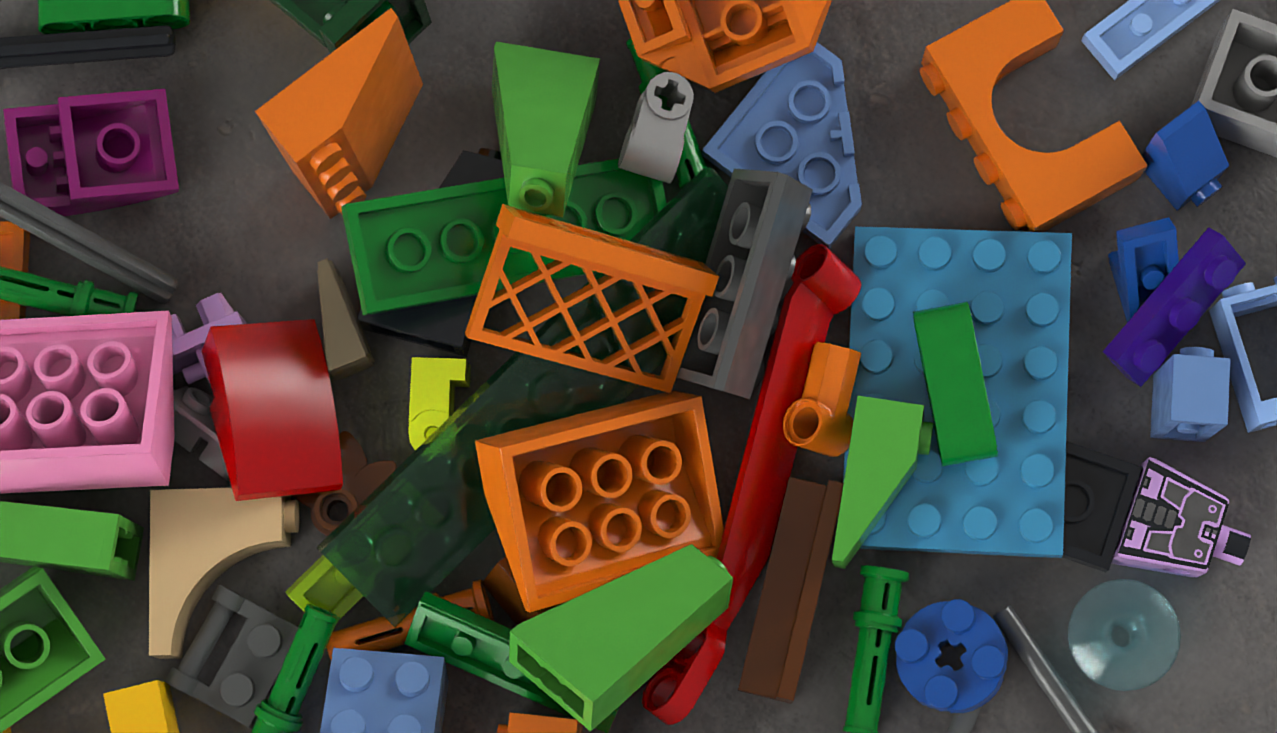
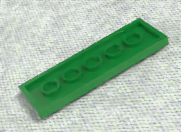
[341,158,677,316]

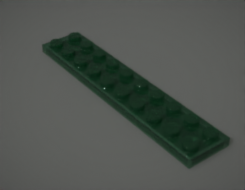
[316,167,728,627]

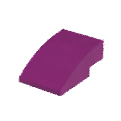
[3,89,179,217]

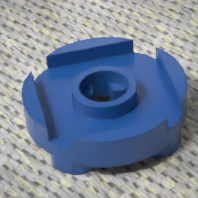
[895,599,1008,713]

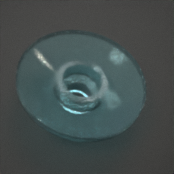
[1068,579,1181,691]

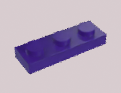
[1103,227,1246,387]

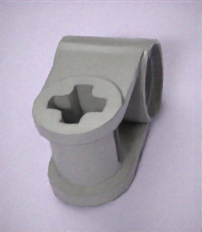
[618,72,694,184]

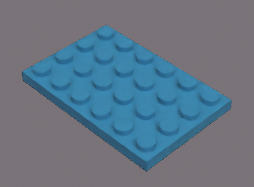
[843,226,1072,558]

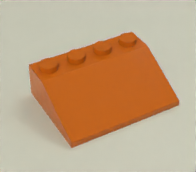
[255,8,423,219]
[475,390,724,612]

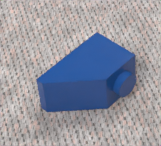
[1142,101,1229,211]

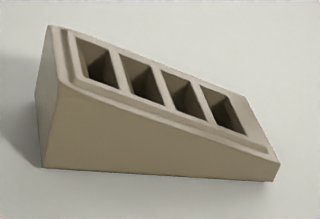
[317,258,375,380]

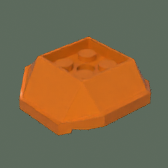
[618,0,832,93]

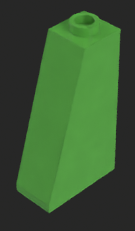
[492,42,600,217]
[0,501,144,581]
[509,544,733,732]

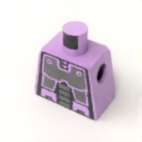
[1111,457,1251,578]

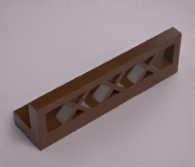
[738,477,844,704]

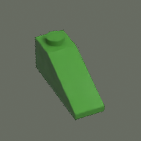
[832,396,934,569]

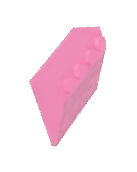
[0,311,175,494]

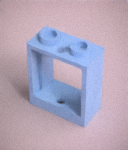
[1209,276,1277,433]

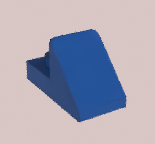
[1108,217,1179,322]

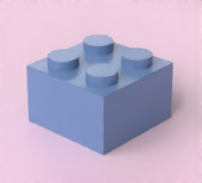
[320,648,449,733]

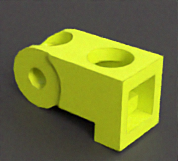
[408,357,471,462]

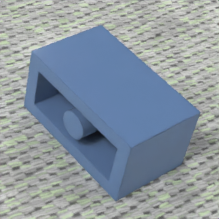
[1150,347,1230,442]

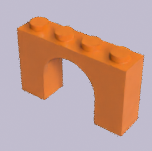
[920,0,1148,232]

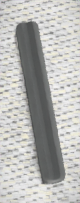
[0,182,178,304]

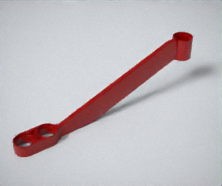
[642,244,861,725]

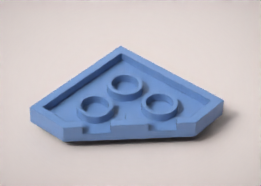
[702,42,862,249]

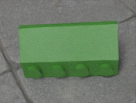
[0,566,105,733]

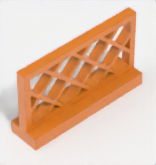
[465,204,720,393]

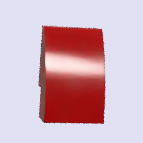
[201,319,343,501]

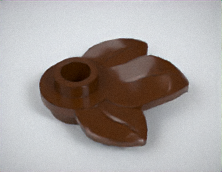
[293,431,398,539]

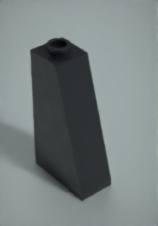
[358,148,504,357]

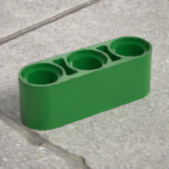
[38,0,190,34]
[913,302,998,466]

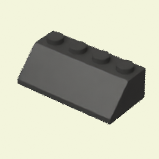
[677,169,813,399]

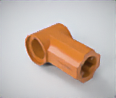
[783,342,861,457]

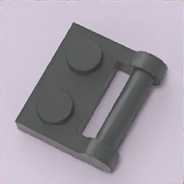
[164,584,298,728]

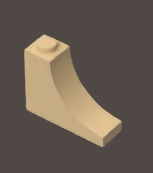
[149,487,300,659]

